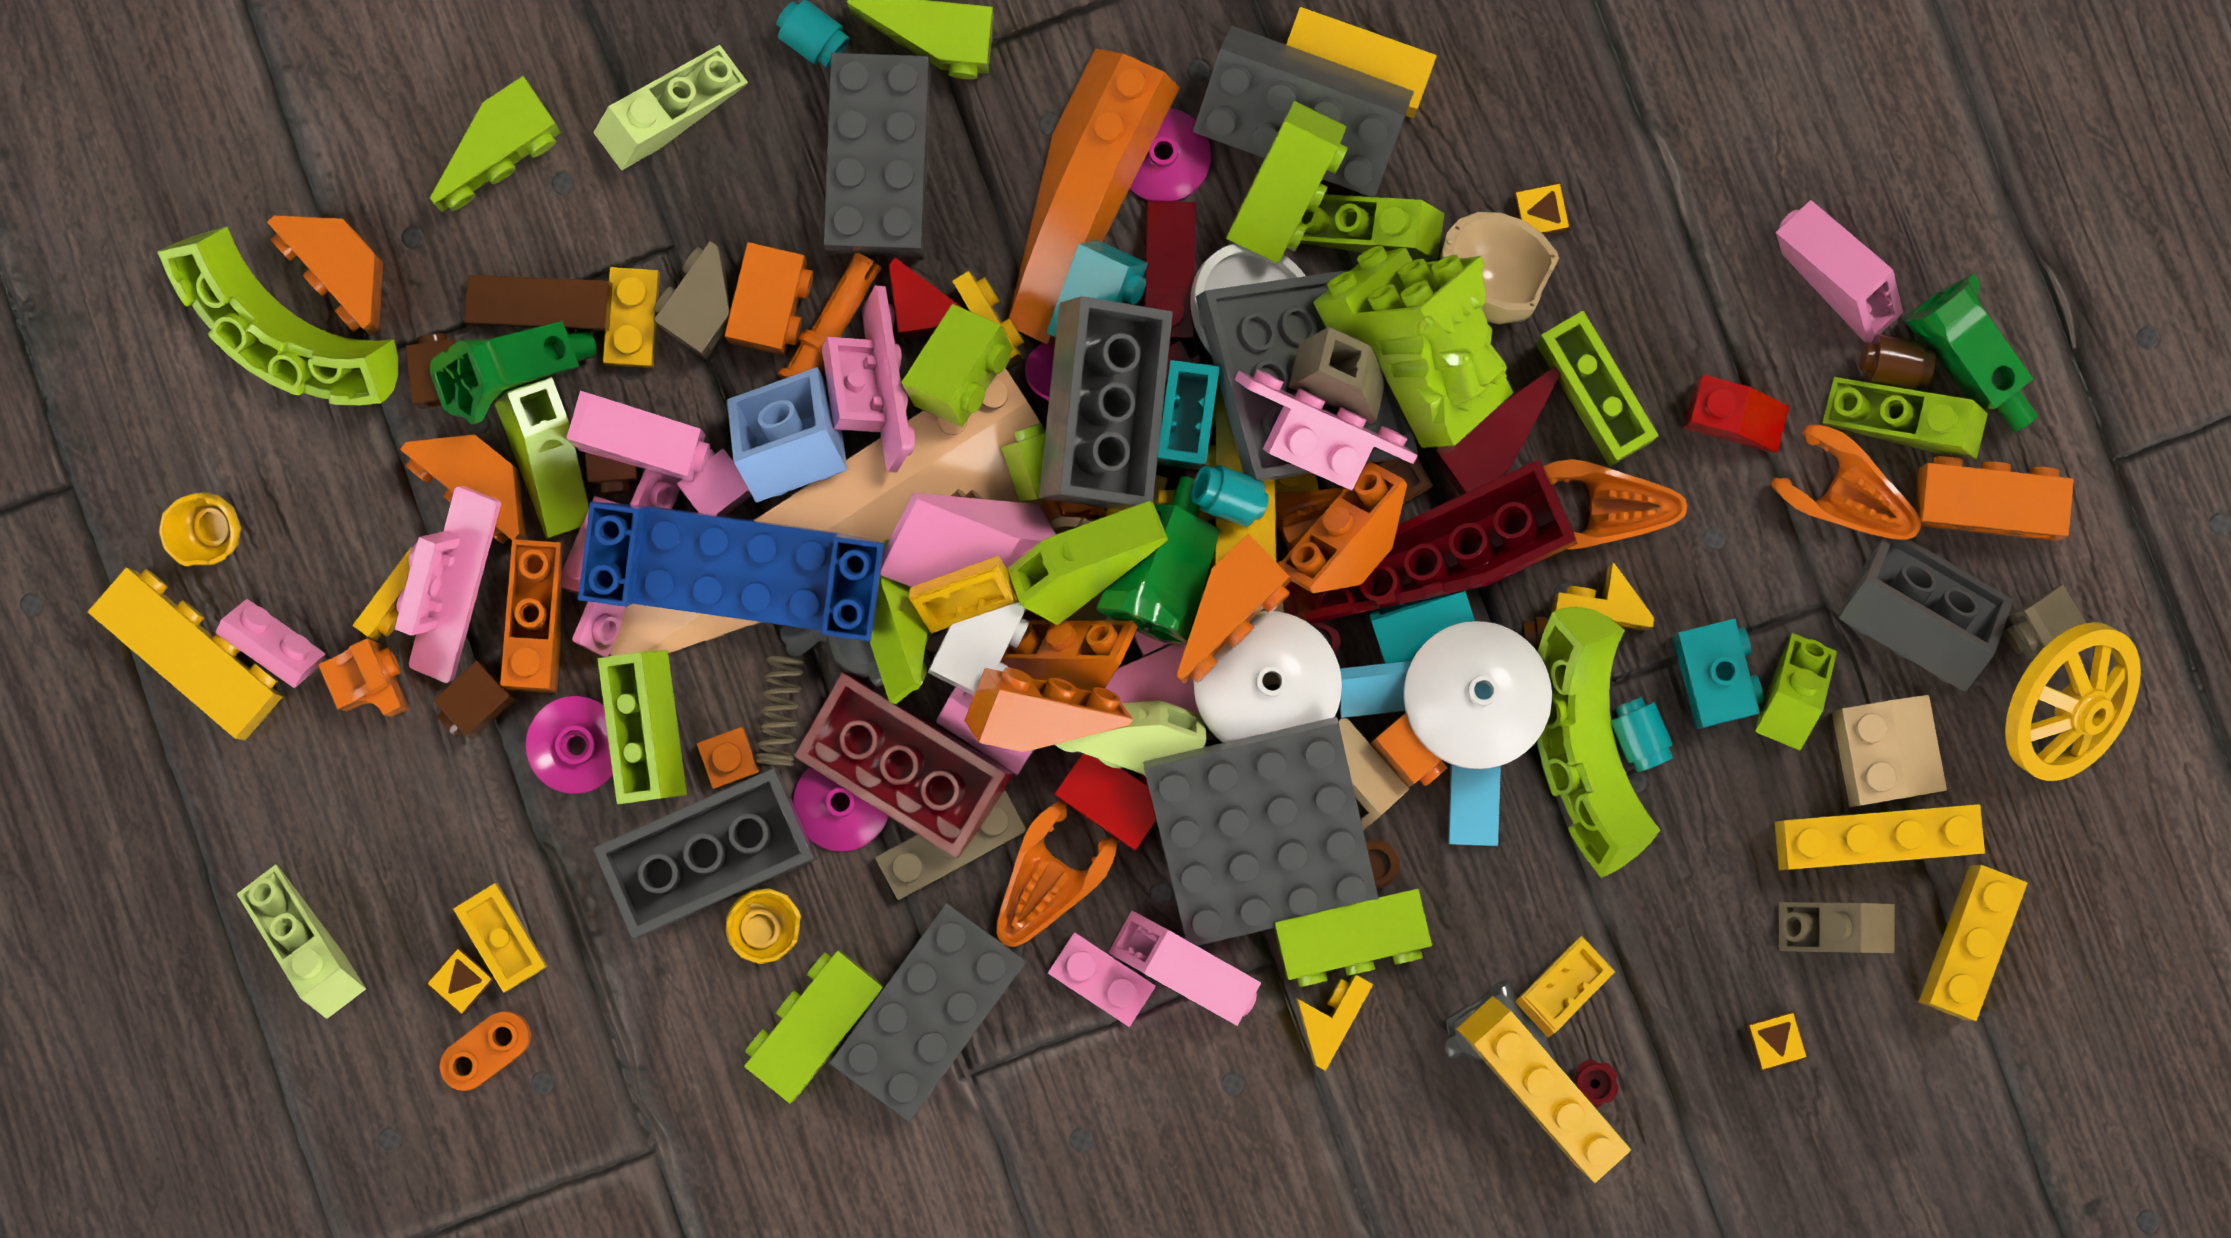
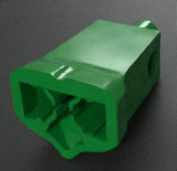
[1902,273,2038,432]
[430,321,596,424]
[1096,476,1220,645]

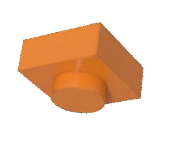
[696,727,760,790]

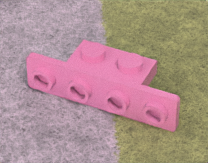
[822,285,915,472]
[1234,369,1418,490]
[562,469,681,657]
[395,486,501,683]

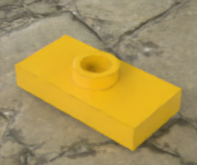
[909,555,1019,634]
[1514,936,1615,1038]

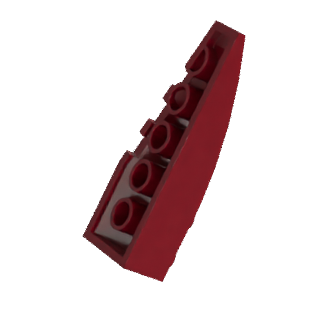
[1282,459,1578,624]

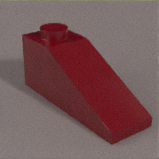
[1145,201,1196,346]
[1432,367,1561,495]

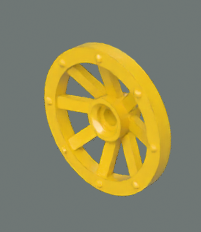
[2005,622,2141,781]

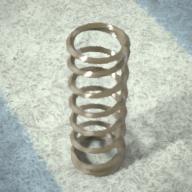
[756,656,805,767]

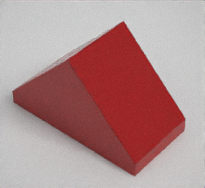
[889,258,964,340]

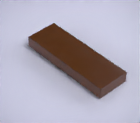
[464,275,613,331]

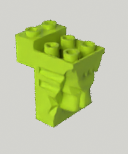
[1313,246,1513,448]

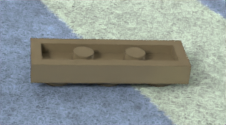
[875,790,1027,901]

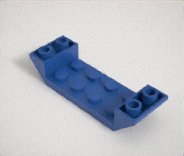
[578,502,884,641]

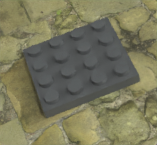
[1196,270,1418,482]
[1143,717,1378,946]

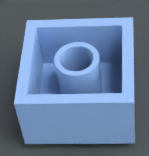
[727,367,847,503]

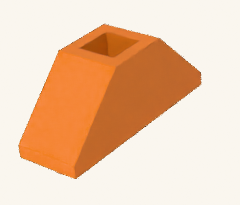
[267,215,383,336]
[400,434,526,544]
[1279,461,1407,593]
[1000,620,1138,691]

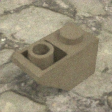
[654,241,732,360]
[1289,327,1386,424]
[2004,585,2086,660]
[1779,902,1895,953]

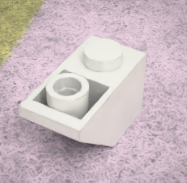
[927,602,1029,695]

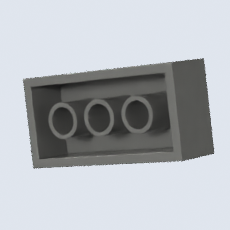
[1193,25,1414,197]
[824,53,931,258]
[1039,296,1173,510]
[593,768,818,939]
[829,903,1027,1122]

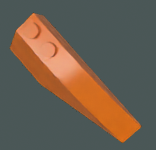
[1008,48,1180,346]

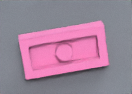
[215,599,326,688]
[1048,932,1156,1027]

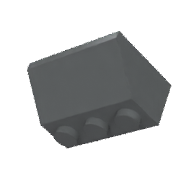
[1838,537,2013,692]

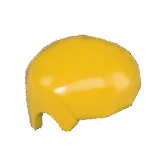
[158,492,241,566]
[726,888,801,964]

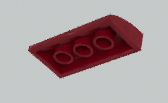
[794,672,1014,858]

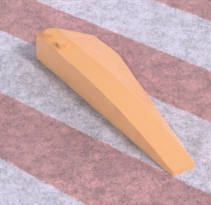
[610,368,1045,656]

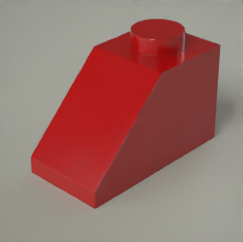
[1683,374,1790,454]

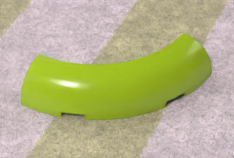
[157,226,398,406]
[1537,606,1660,878]

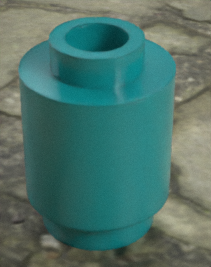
[776,0,850,69]
[1191,465,1269,527]
[1611,697,1673,773]

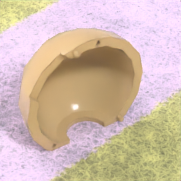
[1440,212,1559,324]

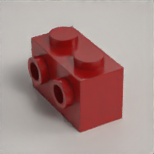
[1055,753,1157,851]

